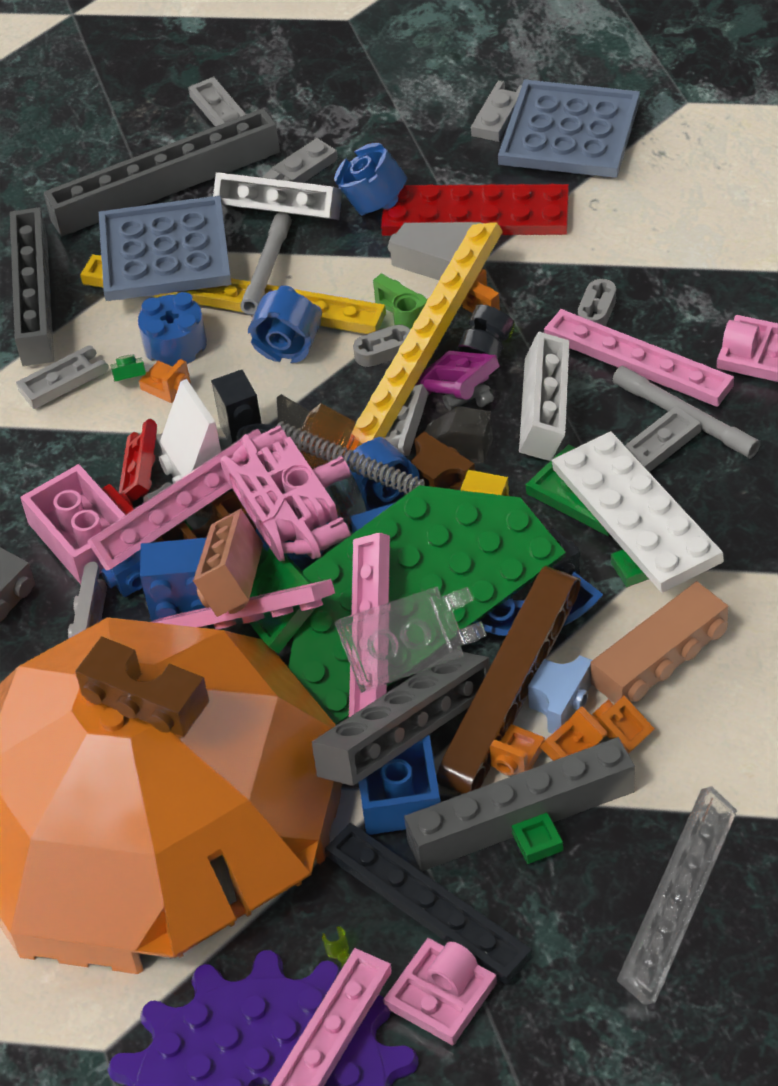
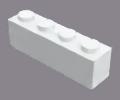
[213,172,342,220]
[519,332,569,461]

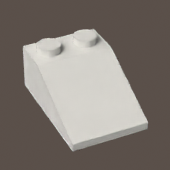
[159,379,229,492]

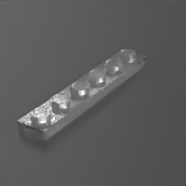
[617,786,737,1005]

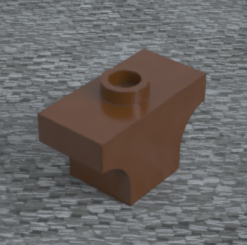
[411,432,475,490]

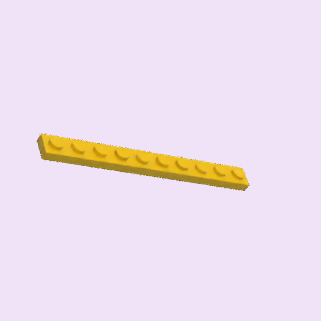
[342,223,503,456]
[81,254,386,334]

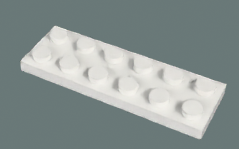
[552,431,724,593]

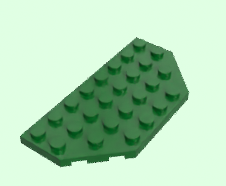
[289,485,566,725]

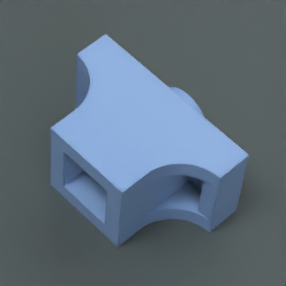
[528,655,592,734]

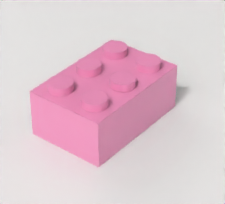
[20,464,125,584]

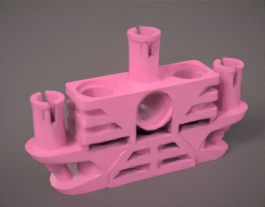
[220,425,351,561]

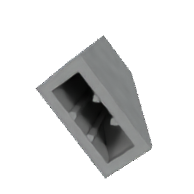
[388,222,484,280]

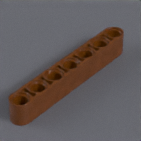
[436,566,581,794]

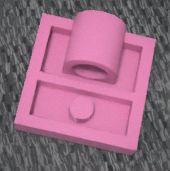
[717,315,778,382]
[383,938,497,1046]

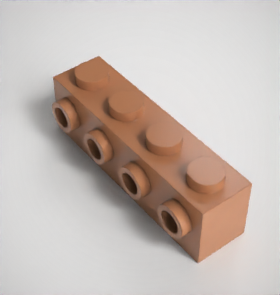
[193,509,263,617]
[591,581,728,703]

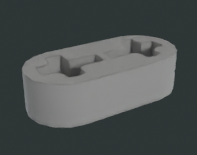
[578,279,616,326]
[353,325,410,367]

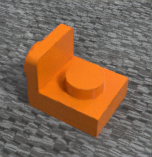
[462,269,500,313]
[139,359,191,403]
[592,695,655,754]

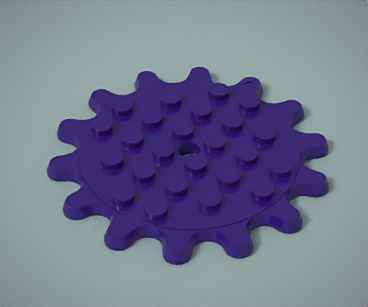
[108,950,419,1086]

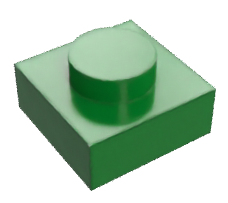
[110,354,146,382]
[611,550,649,588]
[511,812,563,864]

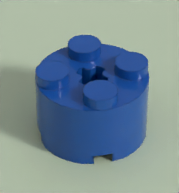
[334,143,407,216]
[248,285,322,363]
[138,292,207,367]
[342,437,420,512]

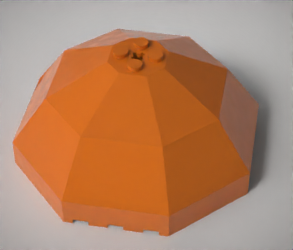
[0,617,342,974]

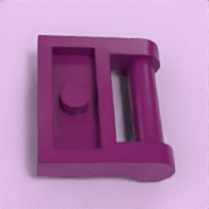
[415,351,500,400]

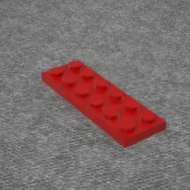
[381,184,569,236]

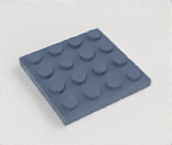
[498,79,640,178]
[99,196,232,301]

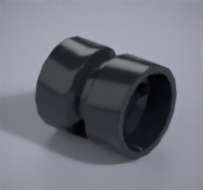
[457,304,515,360]

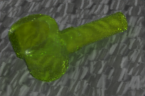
[322,926,350,966]

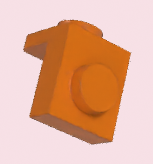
[540,707,607,761]
[490,724,545,776]

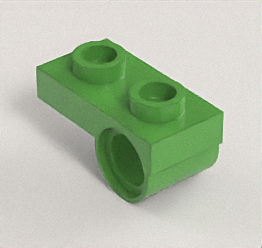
[373,273,428,330]

